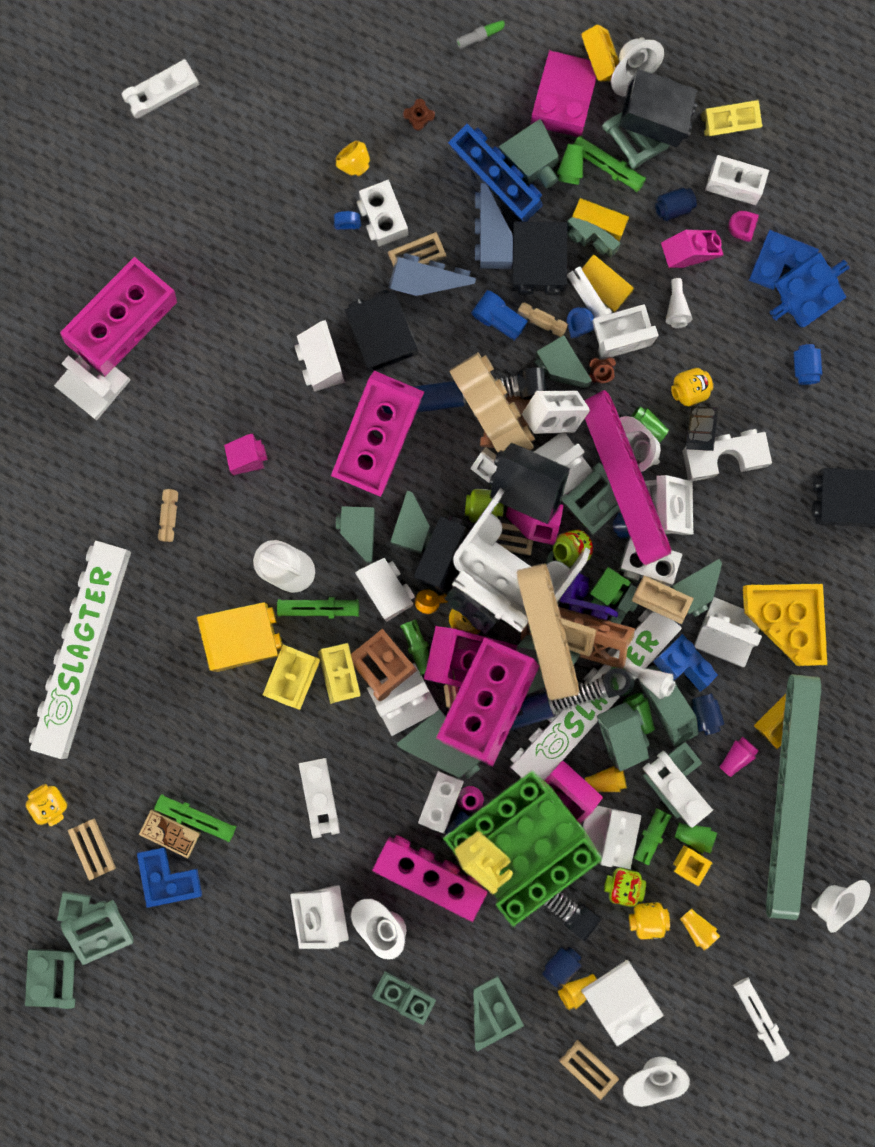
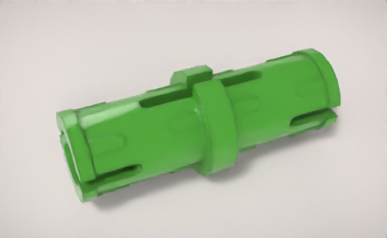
[401,620,429,676]
[633,808,672,865]

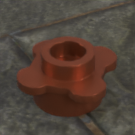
[403,99,435,130]
[589,357,616,383]

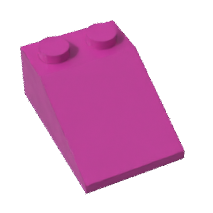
[531,51,596,137]
[424,626,518,688]
[544,760,603,824]

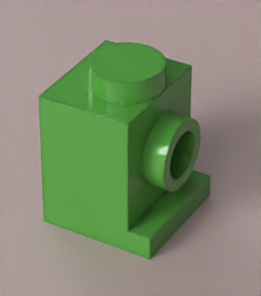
[588,567,631,607]

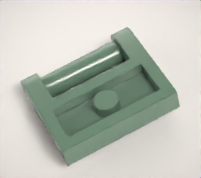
[602,112,670,169]
[561,462,620,535]
[61,900,133,965]
[25,949,78,1009]

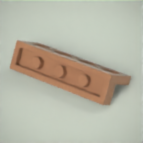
[521,607,635,669]

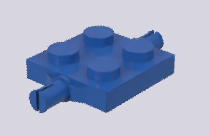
[770,252,849,327]

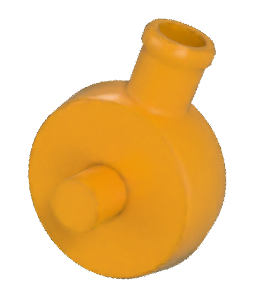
[415,590,448,614]

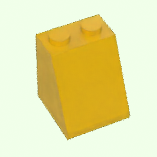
[197,602,283,672]

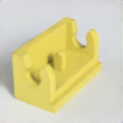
[701,100,762,136]
[318,643,361,704]
[263,645,321,710]
[454,831,513,894]

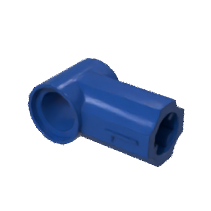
[471,290,528,341]

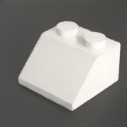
[294,320,344,392]
[355,558,415,622]
[581,960,664,1046]

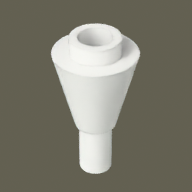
[666,278,692,328]
[625,662,675,699]

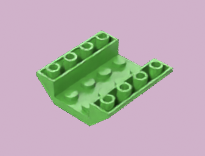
[443,770,602,927]

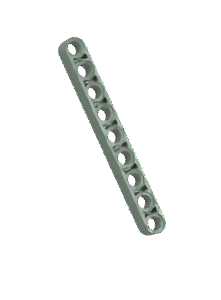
[766,674,821,920]

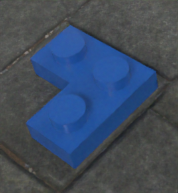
[749,230,819,290]
[653,634,718,692]
[137,847,202,908]

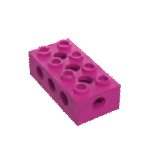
[60,257,177,378]
[331,371,424,497]
[436,638,540,766]
[372,835,488,922]

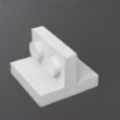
[592,304,658,359]
[54,356,130,420]
[534,433,593,495]
[645,475,693,535]
[694,597,762,667]
[367,663,439,736]
[582,806,641,869]
[290,885,349,949]

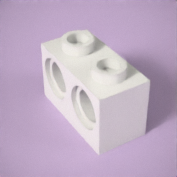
[705,155,769,205]
[356,180,408,247]
[522,391,590,434]
[618,537,682,587]
[418,770,464,833]

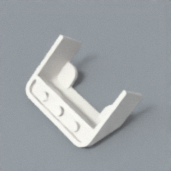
[453,488,590,615]

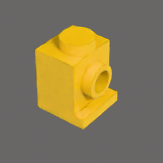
[673,845,713,887]

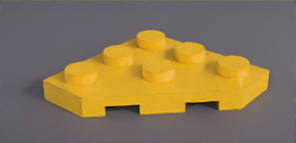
[743,584,827,666]

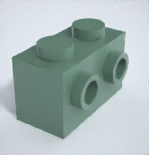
[596,702,649,772]

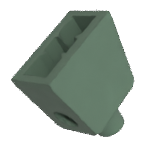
[499,119,559,189]

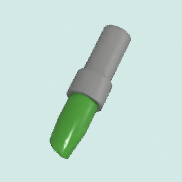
[457,21,505,48]

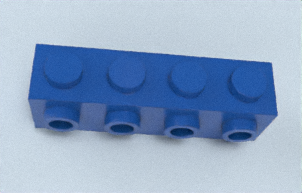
[448,124,543,222]

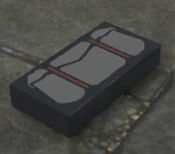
[686,406,718,451]

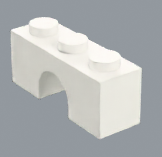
[682,429,772,481]

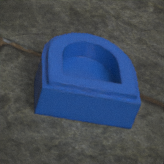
[334,211,361,230]
[567,307,595,338]

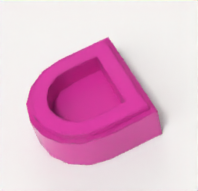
[728,211,759,242]

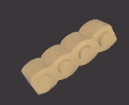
[449,353,535,452]

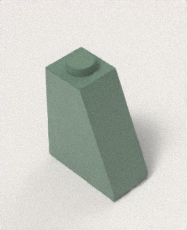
[639,665,698,747]
[397,709,481,779]

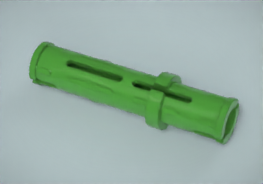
[573,135,646,192]
[277,597,360,619]
[154,795,236,842]

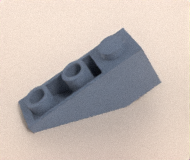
[475,183,513,269]
[389,253,476,296]

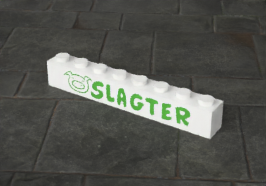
[29,541,131,759]
[510,608,682,780]

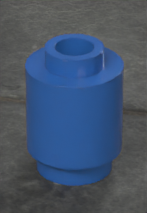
[793,344,822,385]

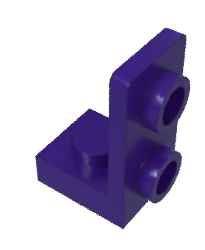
[560,573,619,620]

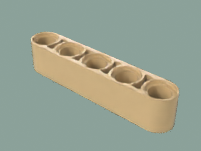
[517,564,579,701]

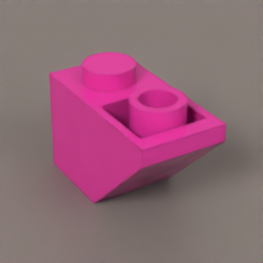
[661,230,723,268]
[224,434,267,475]
[506,504,564,545]

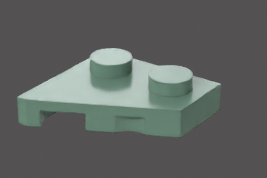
[473,975,524,1051]

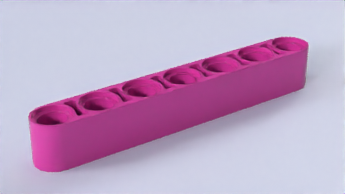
[584,390,672,566]

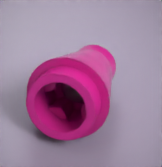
[719,736,759,777]
[457,786,484,814]

